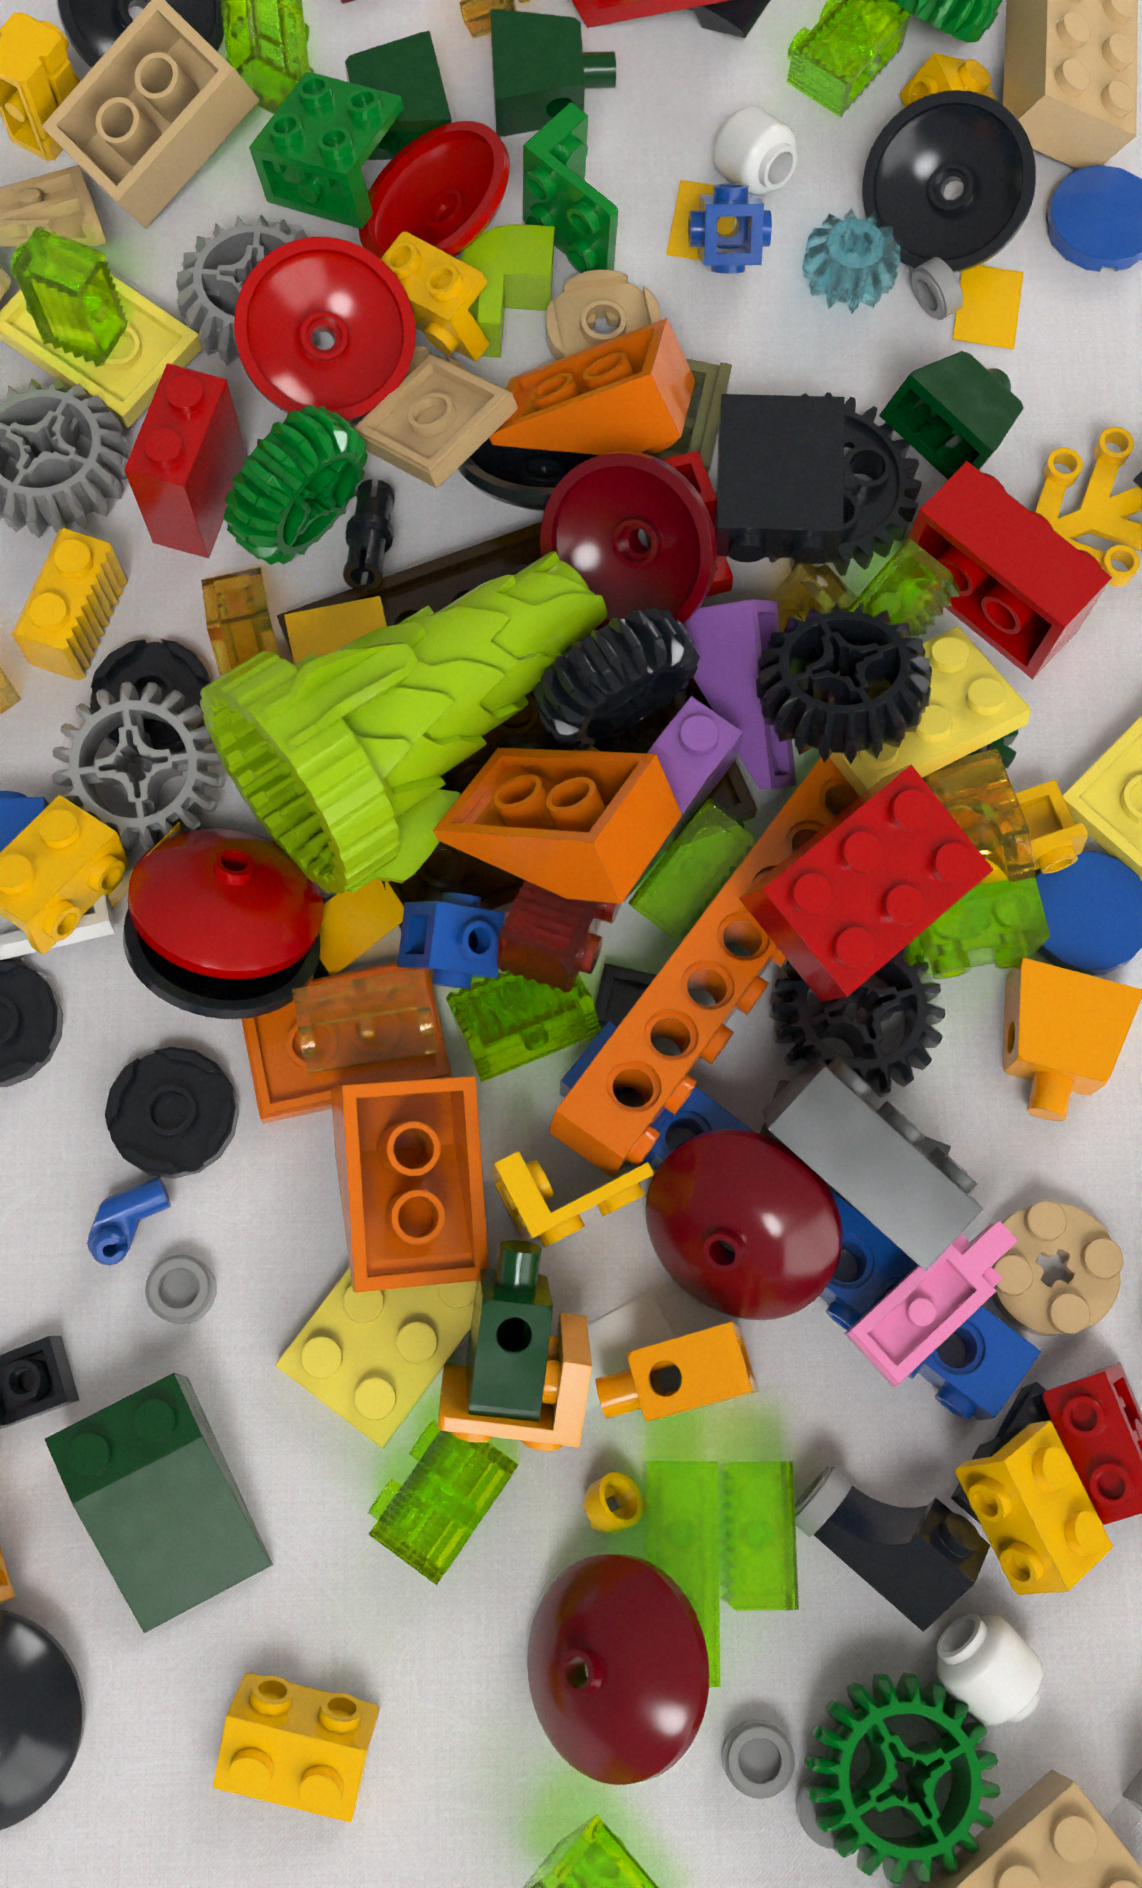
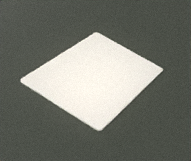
[586,1292,676,1410]

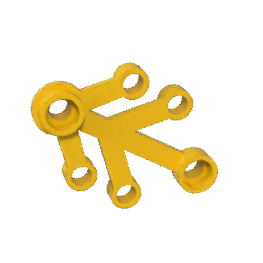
[1034,427,1142,587]

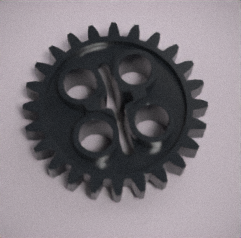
[769,392,922,577]

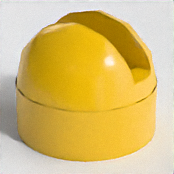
[582,1472,643,1534]

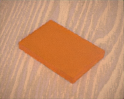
[241,962,452,1124]

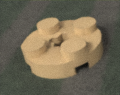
[546,269,661,360]
[991,1201,1124,1336]

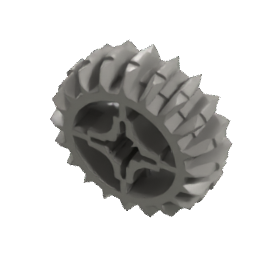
[176,214,325,366]
[0,378,130,538]
[52,682,226,852]

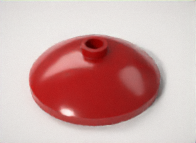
[359,121,510,259]
[234,237,416,422]
[127,828,324,979]

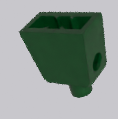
[490,9,616,137]
[345,31,452,160]
[879,351,1024,480]
[465,1240,553,1422]

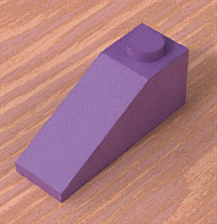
[685,599,797,790]
[624,696,744,902]

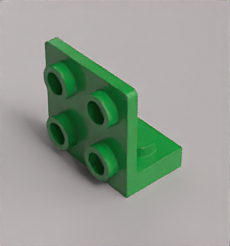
[249,72,404,229]
[523,102,618,273]

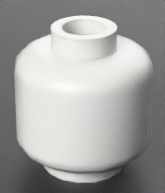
[714,106,797,195]
[936,1613,1043,1726]

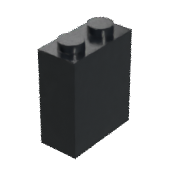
[716,394,845,564]

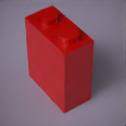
[124,363,247,559]

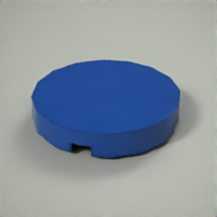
[1046,165,1142,272]
[1024,851,1142,975]

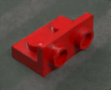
[1043,1363,1142,1525]

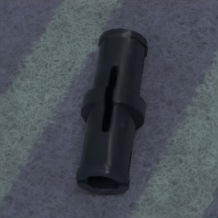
[343,479,395,591]

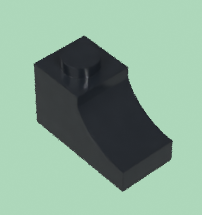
[814,1485,990,1632]

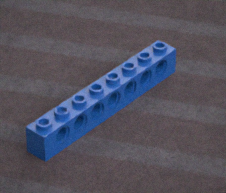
[560,1020,1041,1422]

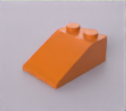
[489,318,696,455]
[433,748,682,904]
[331,1076,489,1293]

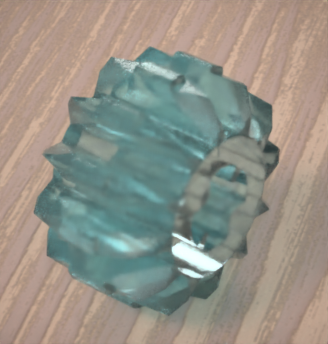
[802,208,901,314]

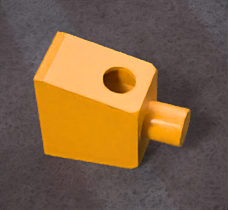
[1002,957,1142,1121]
[595,1322,759,1422]

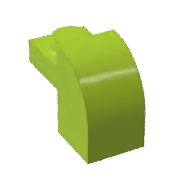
[460,224,554,358]

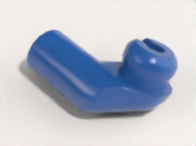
[87,1177,171,1266]

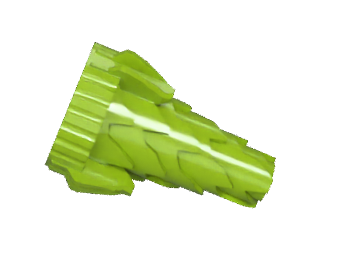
[200,551,608,894]

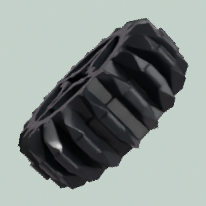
[756,602,932,764]
[533,607,700,750]
[769,944,945,1098]

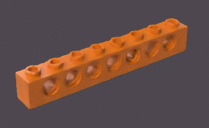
[548,757,860,1179]

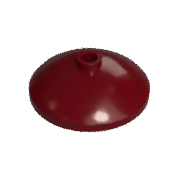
[540,451,717,630]
[645,1129,843,1320]
[527,1554,710,1785]

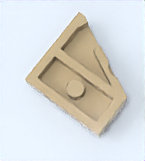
[0,165,107,247]

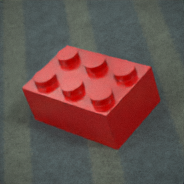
[896,461,1112,680]
[739,765,994,1001]

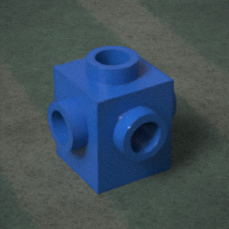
[688,184,772,274]
[397,893,506,989]

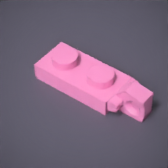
[844,1220,1018,1387]

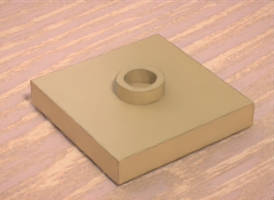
[354,354,519,489]

